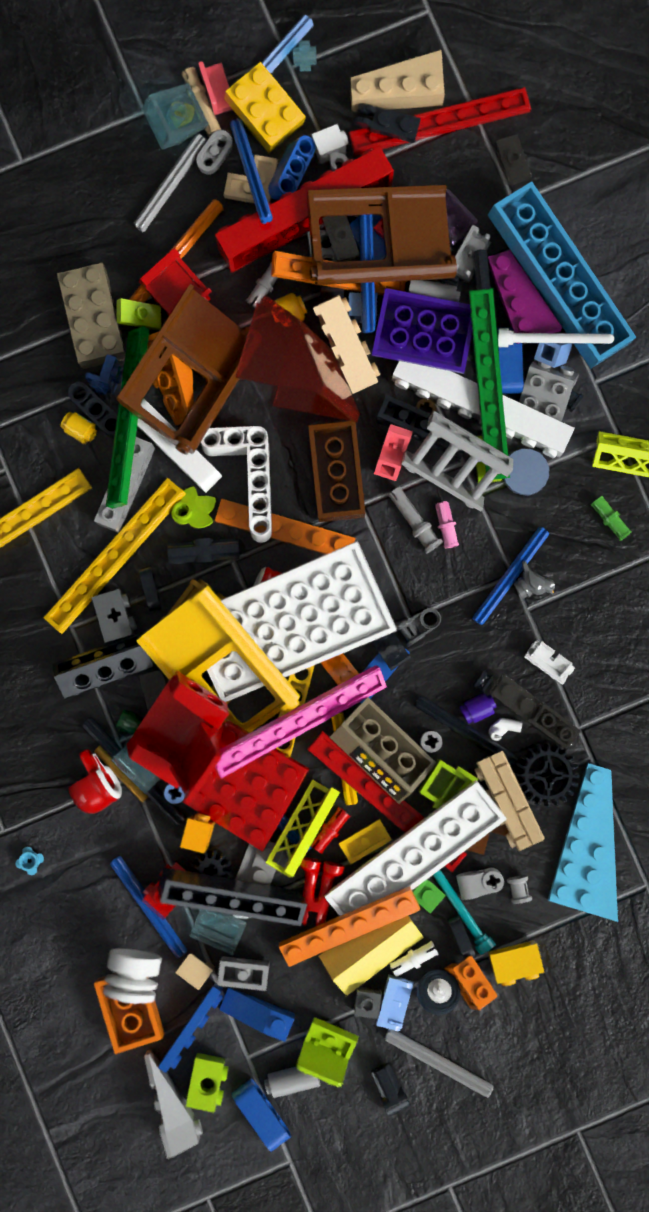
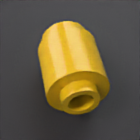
[61,412,97,444]

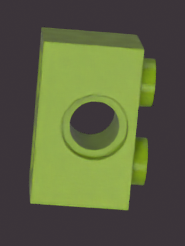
[186,1053,229,1113]

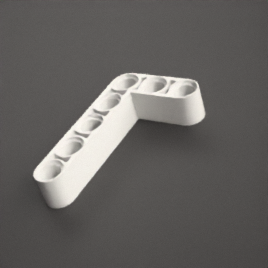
[201,426,272,543]

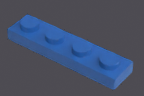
[158,982,223,1073]

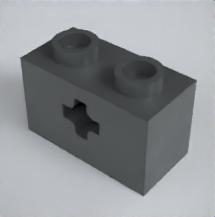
[92,589,137,644]

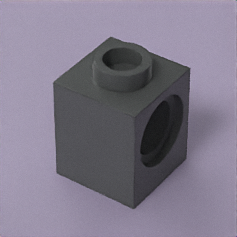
[354,987,381,1019]

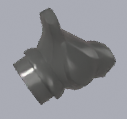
[513,560,555,599]

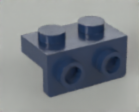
[85,354,123,395]

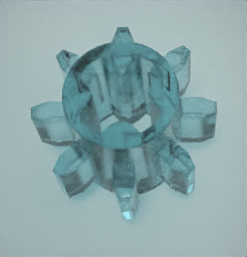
[293,41,317,71]

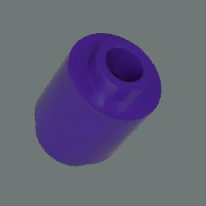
[459,693,497,724]

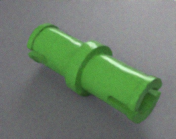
[591,496,632,541]

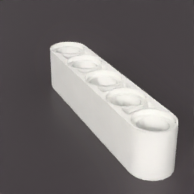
[137,398,222,493]

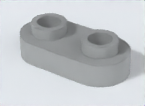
[196,130,233,174]

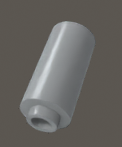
[409,280,460,302]
[264,1067,321,1098]

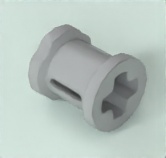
[419,731,442,752]
[507,875,532,904]

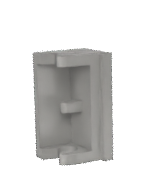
[455,225,491,283]

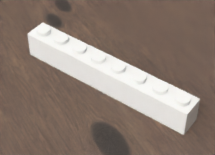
[392,361,575,458]

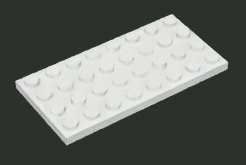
[207,541,397,702]

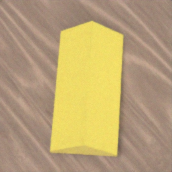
[319,916,424,995]

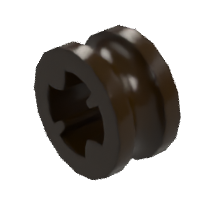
[416,398,436,414]

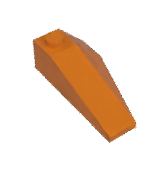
[147,332,194,425]

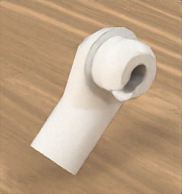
[489,718,522,741]

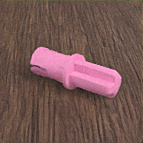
[435,501,459,549]

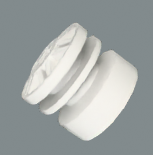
[103,949,161,1003]

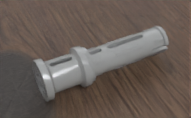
[388,487,443,554]

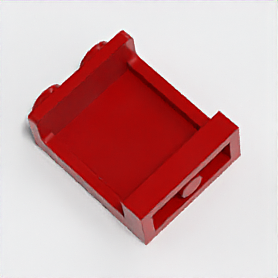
[139,248,212,316]

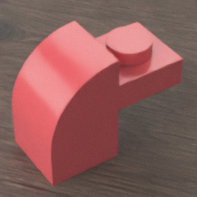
[374,424,413,481]

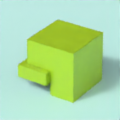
[418,759,479,809]

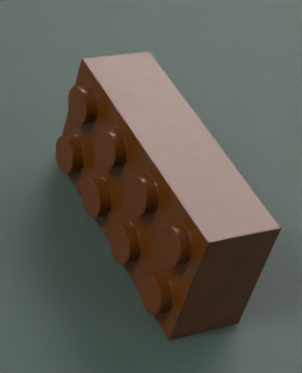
[308,421,366,522]

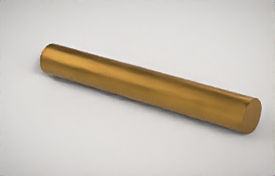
[94,746,148,803]

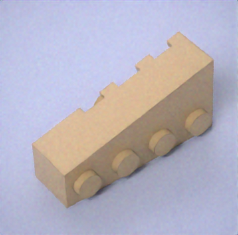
[350,50,444,111]
[313,295,380,394]

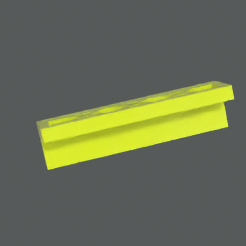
[592,431,649,477]
[265,780,340,878]

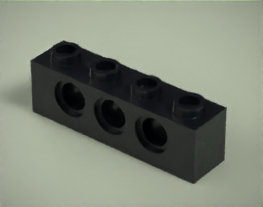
[376,395,473,460]
[53,632,154,698]

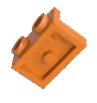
[444,956,497,1010]

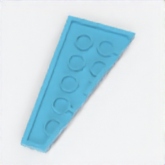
[548,763,618,922]

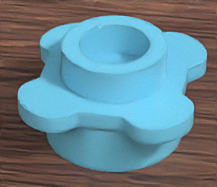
[16,847,44,875]

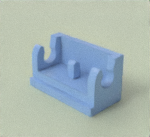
[376,974,414,1031]

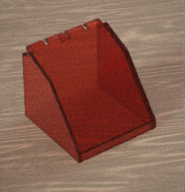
[235,296,360,422]

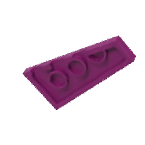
[488,250,562,344]

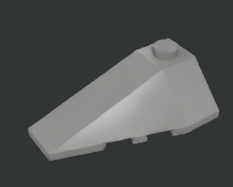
[144,1049,203,1159]

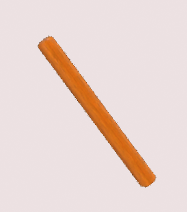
[129,199,223,303]

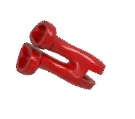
[300,857,345,927]

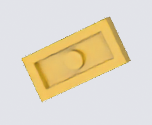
[339,819,392,864]

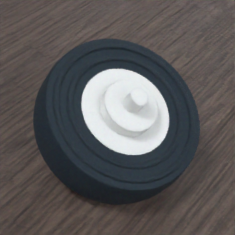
[417,970,460,1015]

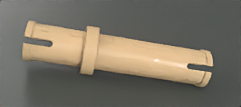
[182,67,221,137]

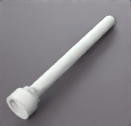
[498,328,614,347]

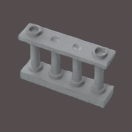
[401,411,513,512]

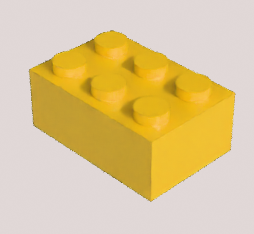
[224,62,306,153]

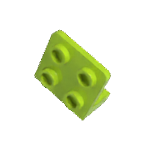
[296,1017,359,1087]

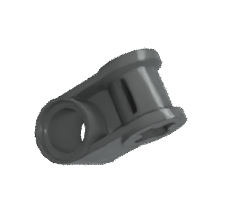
[396,608,441,647]

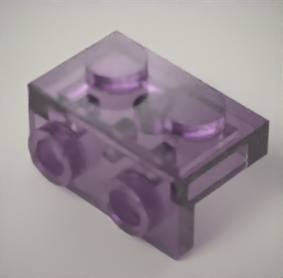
[445,188,478,247]

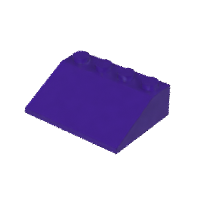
[372,288,472,374]

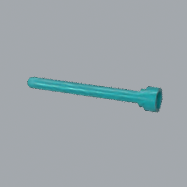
[433,870,496,955]

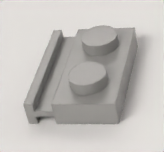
[235,841,284,886]

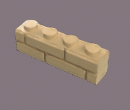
[474,751,545,851]

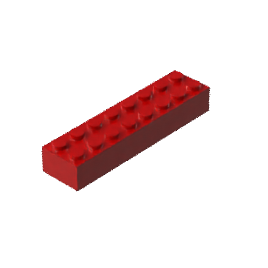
[215,147,394,273]

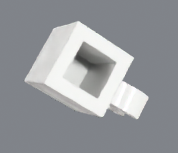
[312,124,348,171]

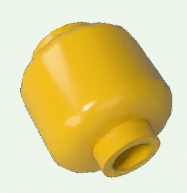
[271,293,307,328]

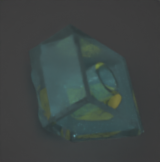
[142,83,209,149]

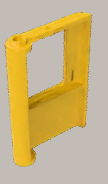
[137,585,300,733]

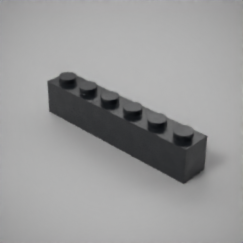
[157,867,307,926]

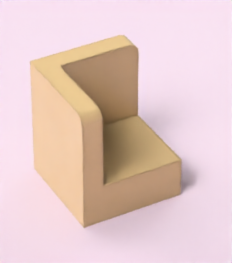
[176,953,215,990]

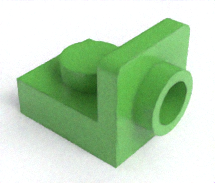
[412,879,446,913]

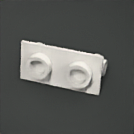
[524,640,575,685]

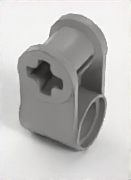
[456,868,504,900]

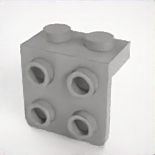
[519,360,579,422]

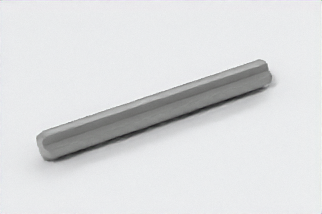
[134,134,206,232]
[385,1029,493,1097]

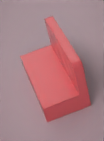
[198,61,233,115]

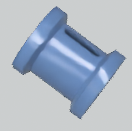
[164,784,184,804]

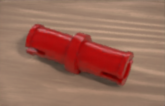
[311,807,351,854]

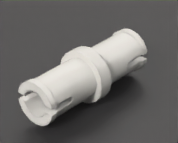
[390,941,439,977]

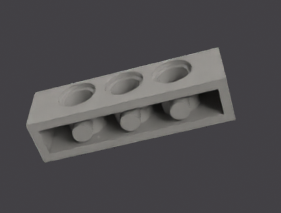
[94,437,155,533]

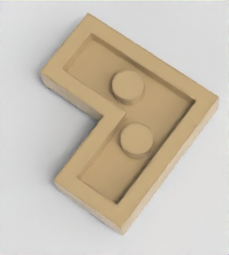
[224,155,278,203]

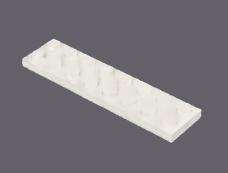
[324,780,507,916]

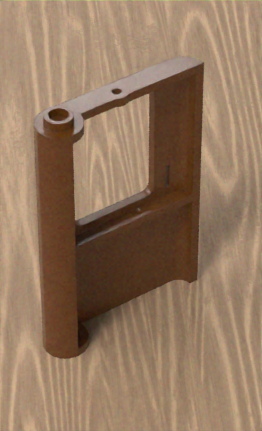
[307,185,457,285]
[117,284,264,455]

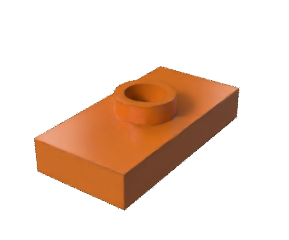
[320,653,359,685]

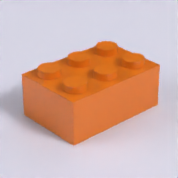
[94,972,165,1054]

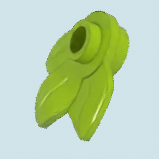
[171,486,216,528]

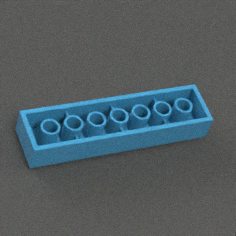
[488,181,636,369]

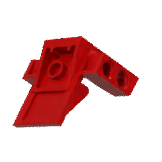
[127,670,229,804]

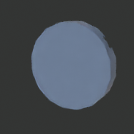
[504,449,549,496]

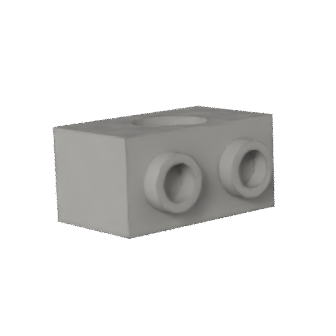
[218,956,270,991]

